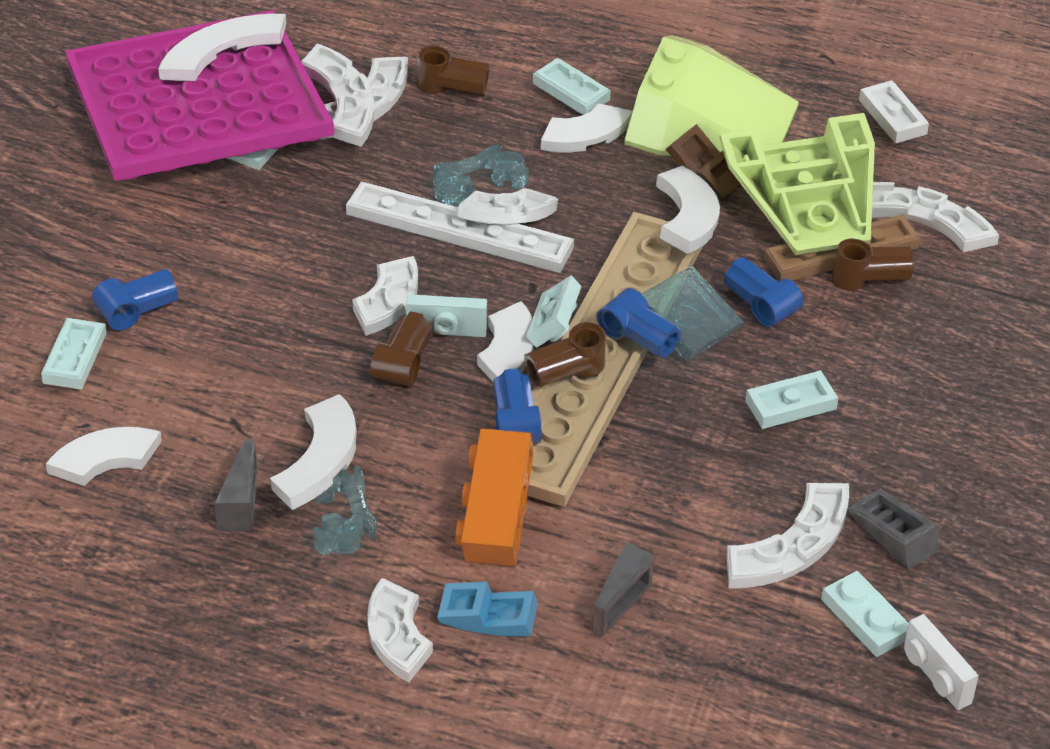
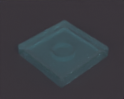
[641,266,744,361]

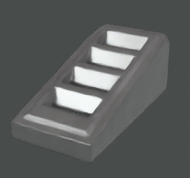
[215,440,258,531]
[848,488,939,569]
[593,542,654,637]

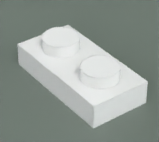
[859,80,929,144]
[904,614,979,710]

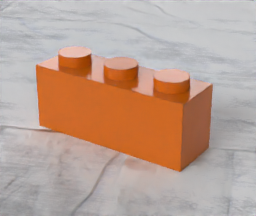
[455,428,534,567]

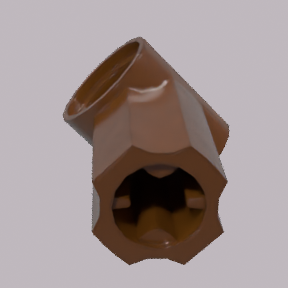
[417,45,490,95]
[832,238,913,290]
[370,311,432,387]
[524,322,606,387]

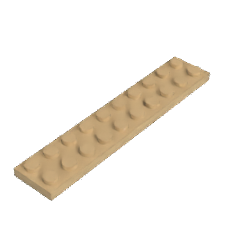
[528,212,704,507]

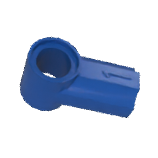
[724,257,804,327]
[92,269,178,331]
[596,288,681,359]
[493,369,542,444]

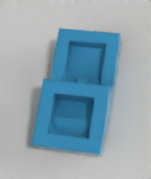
[437,581,538,636]

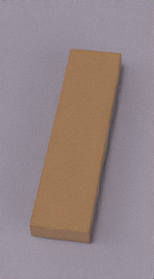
[764,214,920,281]

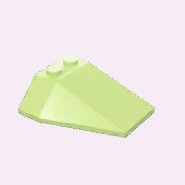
[624,35,799,156]
[719,113,875,255]

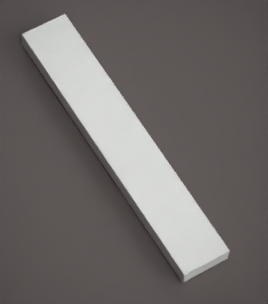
[346,181,574,273]

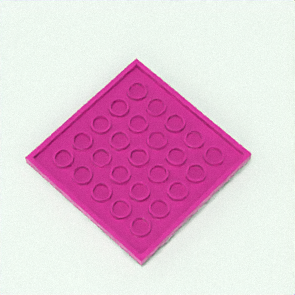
[65,10,334,181]

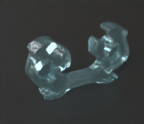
[433,144,529,207]
[313,465,377,555]

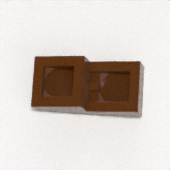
[666,124,740,200]

